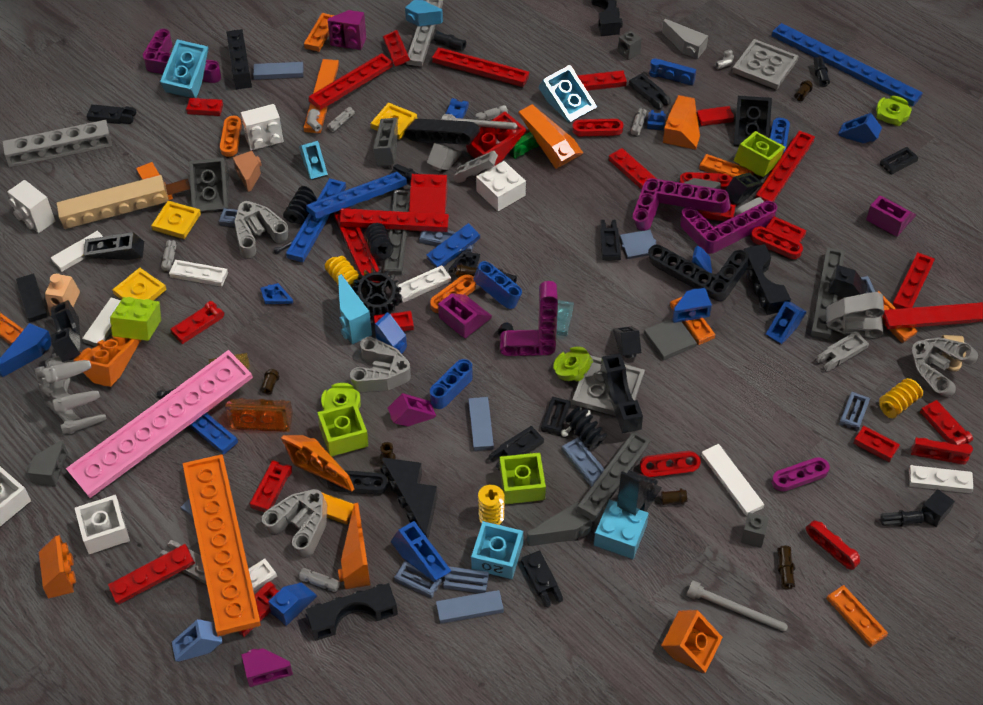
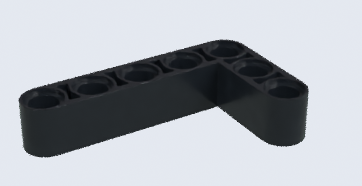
[648,244,748,301]

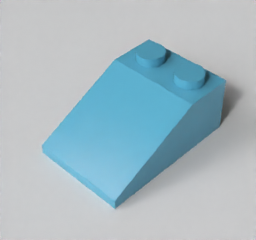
[160,39,209,98]
[538,65,597,123]
[338,274,372,345]

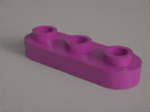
[772,457,830,492]

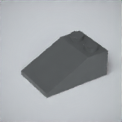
[189,158,229,212]

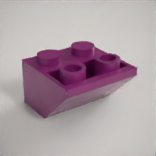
[327,10,367,50]
[866,195,916,237]
[438,293,492,338]

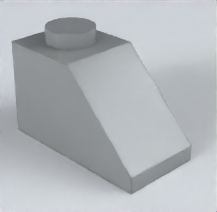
[427,143,462,172]

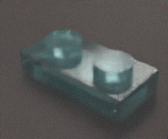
[556,300,574,336]

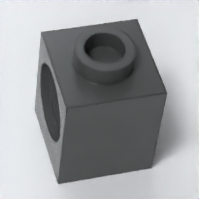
[618,30,642,60]
[741,512,769,548]

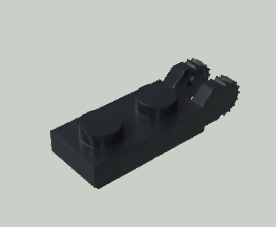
[629,73,671,110]
[87,104,137,124]
[600,220,621,261]
[488,426,544,470]
[521,550,563,607]

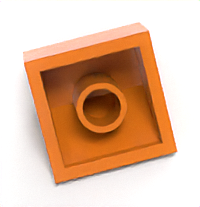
[661,610,723,673]

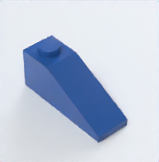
[0,323,51,377]
[391,521,451,582]

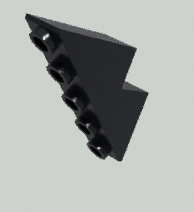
[380,458,437,539]
[617,470,662,516]

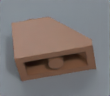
[233,151,262,192]

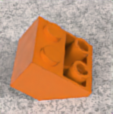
[39,535,76,599]

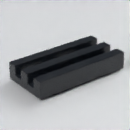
[880,147,918,175]
[541,396,571,436]

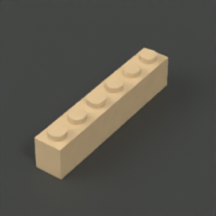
[57,175,169,229]

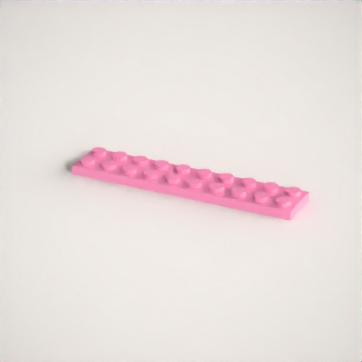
[66,350,253,498]

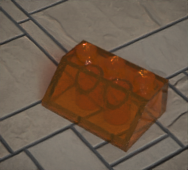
[225,398,293,432]

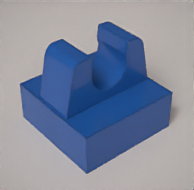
[647,110,666,130]

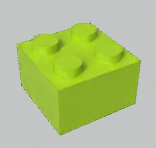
[734,131,785,177]
[110,297,161,341]
[317,402,368,457]
[500,453,546,504]

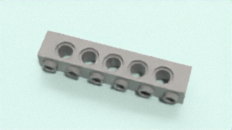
[3,120,112,167]

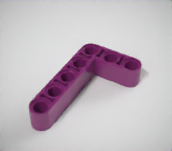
[143,29,222,83]
[633,178,731,231]
[680,201,777,254]
[500,281,558,356]

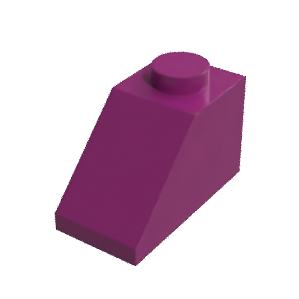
[388,393,436,427]
[241,648,293,687]

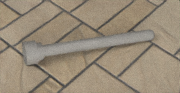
[441,114,517,130]
[686,580,788,631]

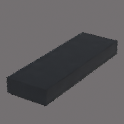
[16,273,48,323]

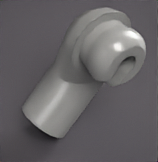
[715,50,734,70]
[307,109,322,132]

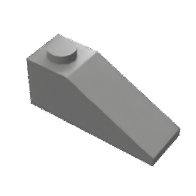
[662,19,708,59]

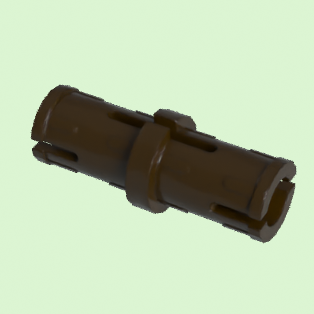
[777,545,795,590]

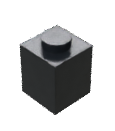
[921,489,955,527]

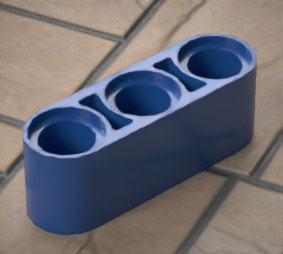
[473,261,522,309]
[430,359,473,409]

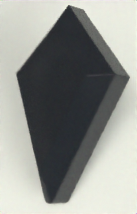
[449,251,480,273]

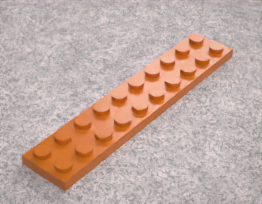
[183,454,261,637]

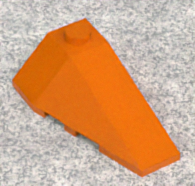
[663,95,700,150]
[518,104,583,169]
[74,336,141,387]
[281,435,355,491]
[338,503,370,589]

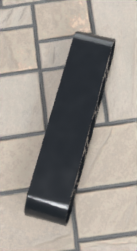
[404,118,480,145]

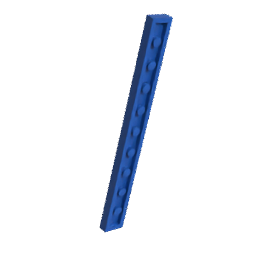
[772,23,923,106]

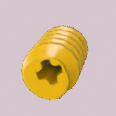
[325,256,359,287]
[879,378,923,419]
[478,485,504,525]

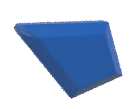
[692,246,712,273]
[260,283,293,304]

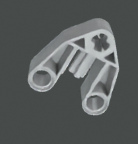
[235,201,288,258]
[826,292,884,338]
[350,337,411,392]
[912,337,978,397]
[262,489,327,557]

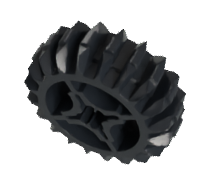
[351,268,402,318]

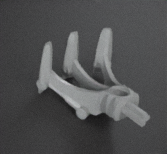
[34,353,107,434]

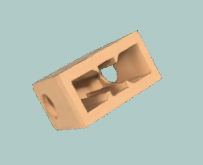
[45,274,80,316]

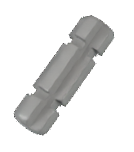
[476,105,508,121]
[327,107,355,132]
[631,108,647,136]
[161,240,177,272]
[299,568,340,592]

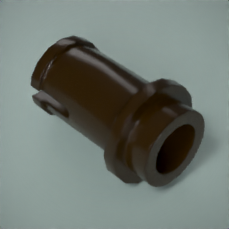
[794,80,813,101]
[453,263,477,278]
[260,369,280,395]
[380,442,396,464]
[661,488,688,505]

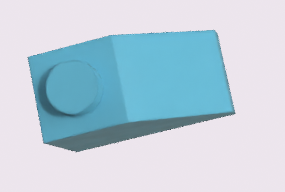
[299,141,328,179]

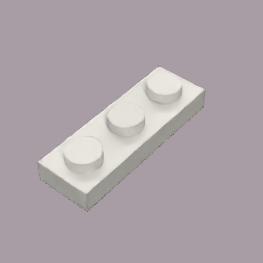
[909,465,973,493]

